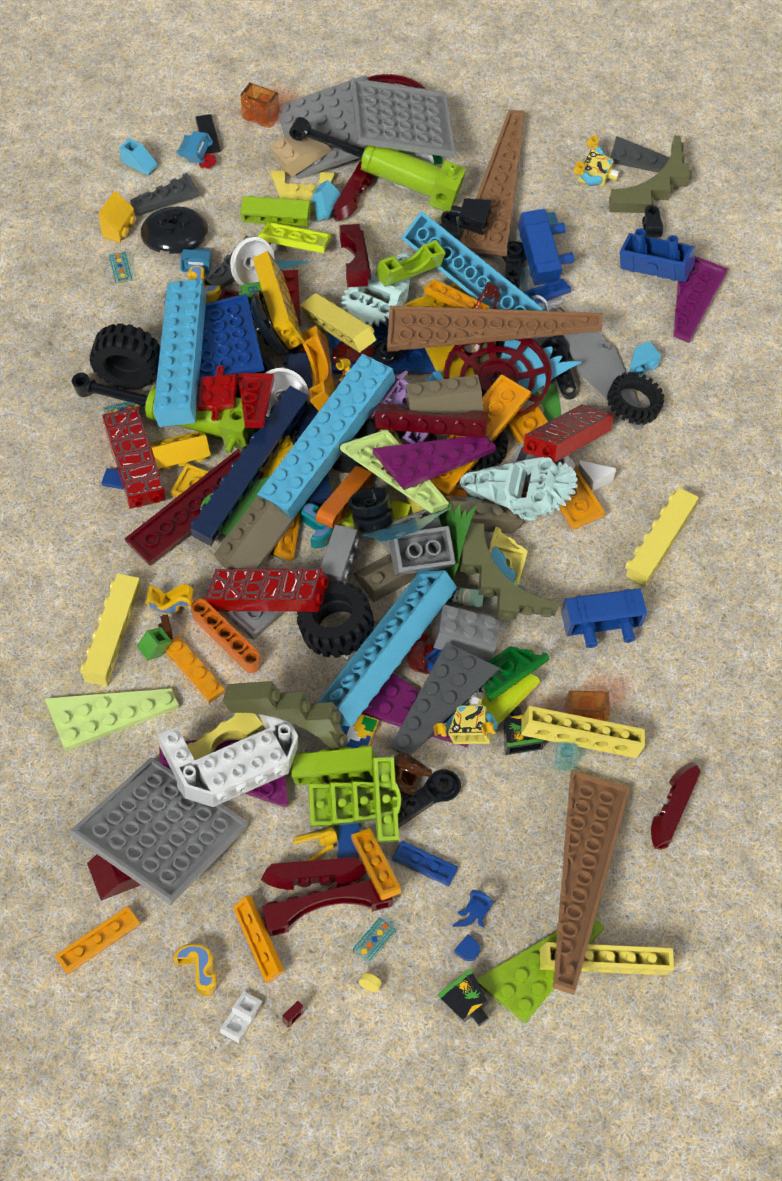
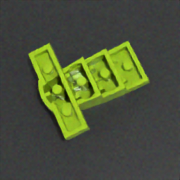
[308,757,401,842]

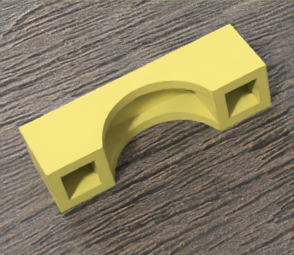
[187,713,264,760]

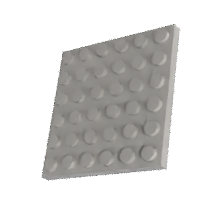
[276,75,368,179]
[351,78,456,158]
[70,757,249,905]

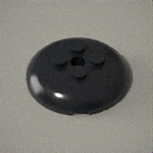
[141,206,208,254]
[251,290,292,356]

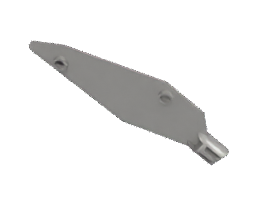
[553,306,643,430]

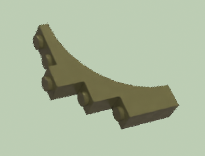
[609,135,692,213]
[460,522,558,621]
[223,681,348,750]

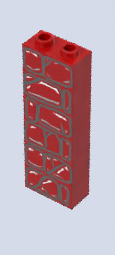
[523,404,613,462]
[102,407,166,509]
[205,568,328,612]

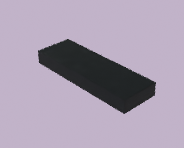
[195,114,221,154]

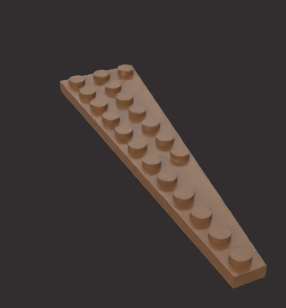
[460,110,525,256]
[387,306,602,351]
[553,770,630,995]

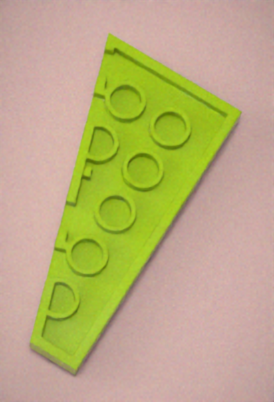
[477,919,605,1024]

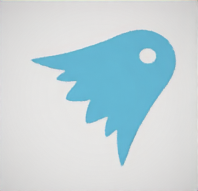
[494,338,582,394]
[361,507,452,542]

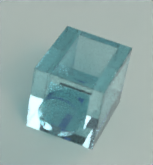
[554,742,577,772]

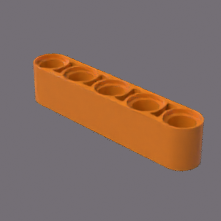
[316,465,375,529]
[191,599,261,673]

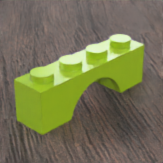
[375,240,446,287]

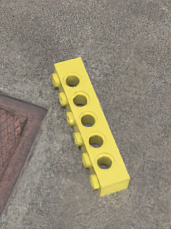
[521,706,645,758]
[540,942,674,975]

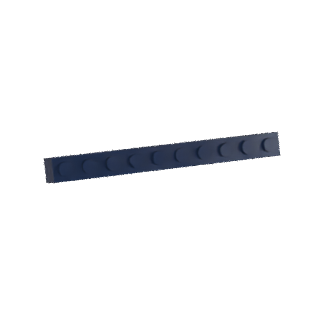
[283,353,331,509]
[190,386,309,546]

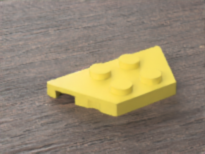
[478,527,528,589]

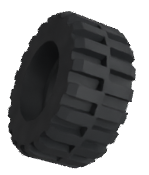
[89,323,160,389]
[297,581,374,658]

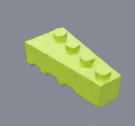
[292,745,378,785]

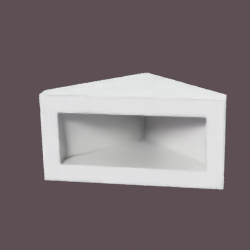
[578,460,616,492]

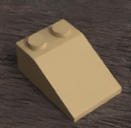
[270,136,332,178]

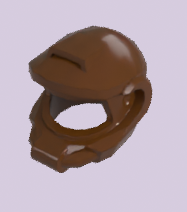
[394,752,432,795]

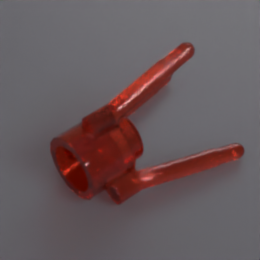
[474,282,501,309]

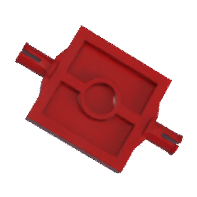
[197,365,238,421]

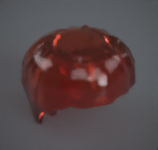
[407,639,434,674]

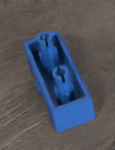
[517,209,574,286]
[620,228,695,282]
[561,588,647,648]

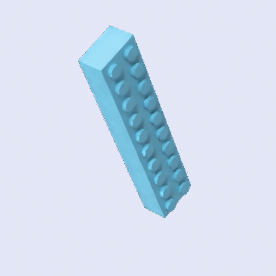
[401,211,546,311]
[153,279,207,427]
[257,354,396,520]
[317,570,457,726]

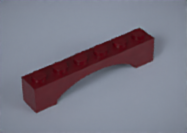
[339,224,371,287]
[375,403,488,438]
[262,878,393,937]

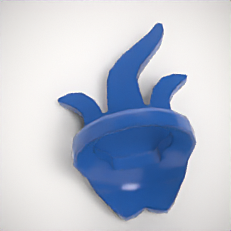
[453,890,494,928]

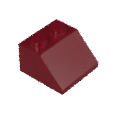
[87,854,141,901]

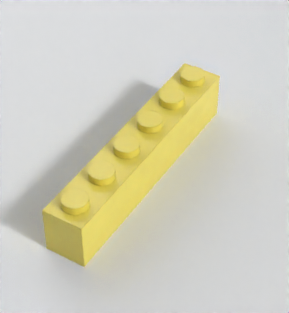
[300,293,376,353]
[625,487,699,587]
[80,573,141,686]

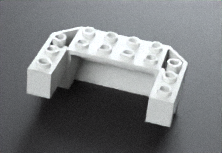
[158,714,298,807]

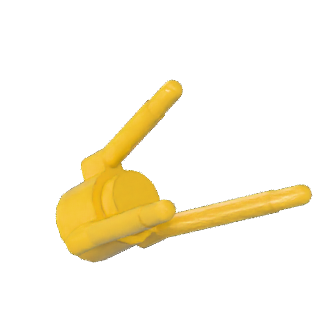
[292,827,338,861]

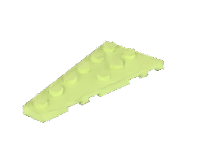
[340,430,449,514]
[45,688,179,751]

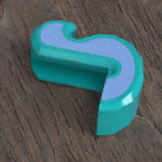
[301,503,333,549]

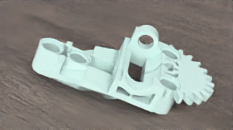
[341,253,411,327]
[460,457,578,521]

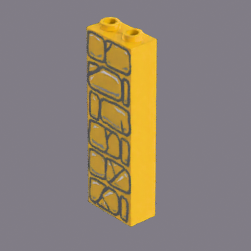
[252,250,305,350]

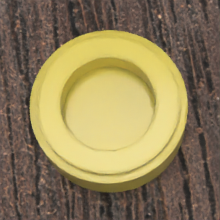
[359,973,382,992]

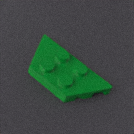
[485,646,550,702]

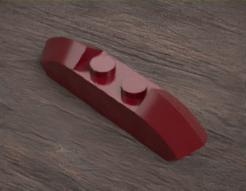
[333,161,374,222]
[651,763,701,850]
[261,857,367,890]

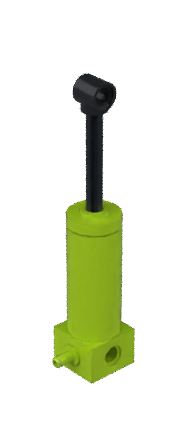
[289,117,467,211]
[72,372,259,453]

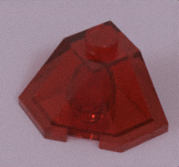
[332,341,375,364]

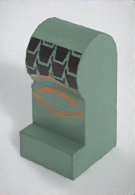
[448,588,484,607]

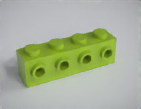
[240,195,311,227]

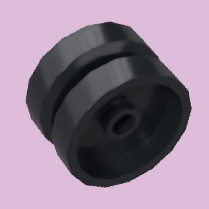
[349,487,394,532]

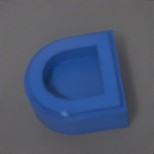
[454,934,480,961]

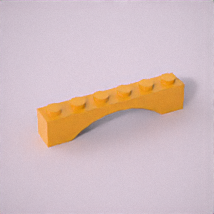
[302,326,335,411]

